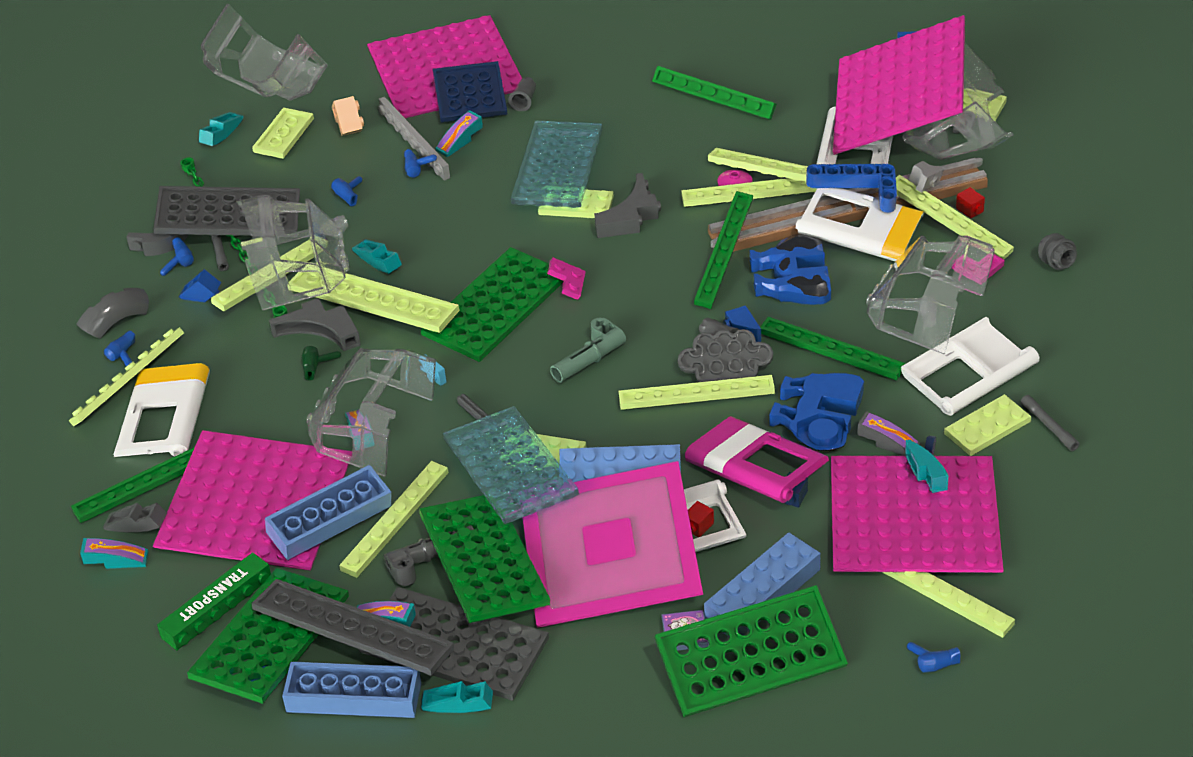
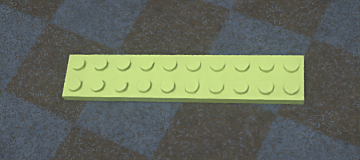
[287,263,460,333]

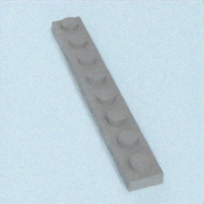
[378,96,450,180]

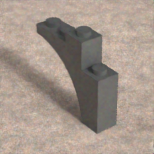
[594,173,661,238]
[269,298,361,351]

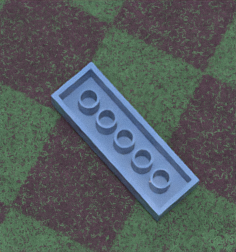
[559,444,681,485]
[265,465,391,560]
[704,533,820,637]
[282,662,421,718]

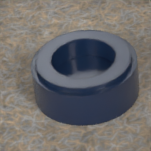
[925,435,936,455]

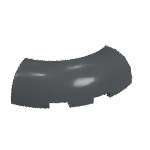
[76,288,149,339]

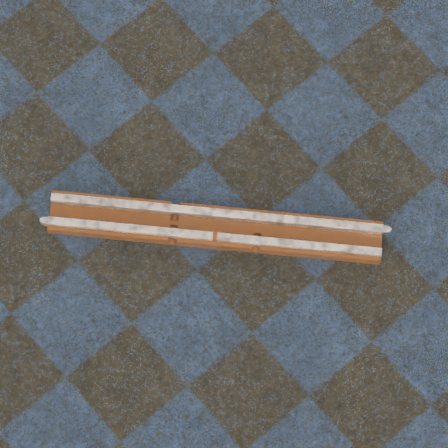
[708,158,988,252]

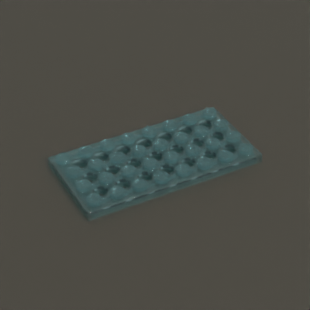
[511,121,602,208]
[443,406,579,524]

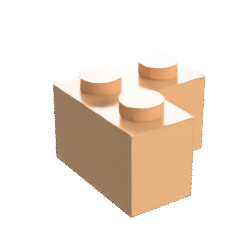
[332,96,364,136]

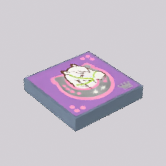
[661,610,709,651]

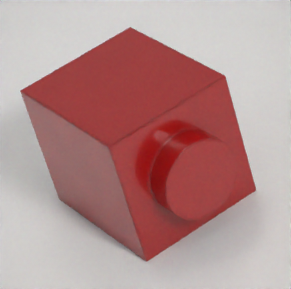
[956,187,985,219]
[688,501,714,537]

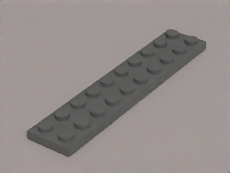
[252,579,454,675]

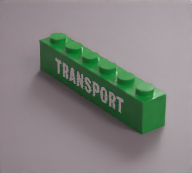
[157,552,271,651]

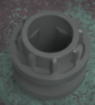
[1038,233,1077,270]

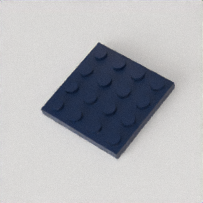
[433,61,507,122]

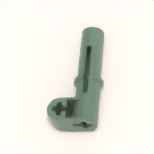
[550,317,626,383]

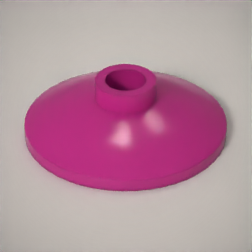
[717,169,752,186]

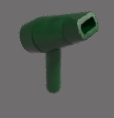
[302,346,341,381]

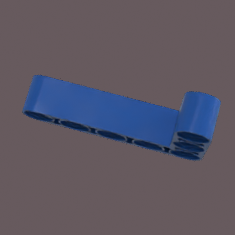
[806,164,897,213]

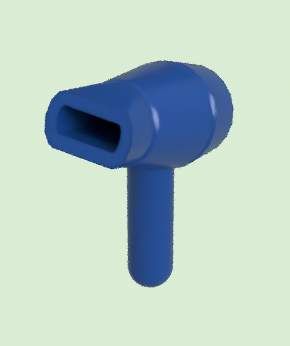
[404,149,437,178]
[331,176,362,206]
[160,237,194,276]
[104,331,135,366]
[907,642,960,673]

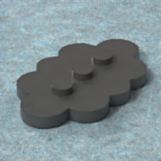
[677,329,773,382]

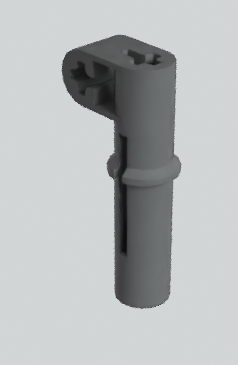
[384,525,477,586]

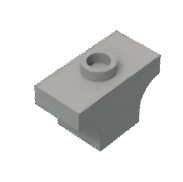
[908,161,944,193]

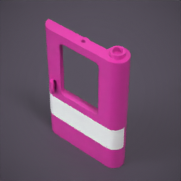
[685,416,829,503]

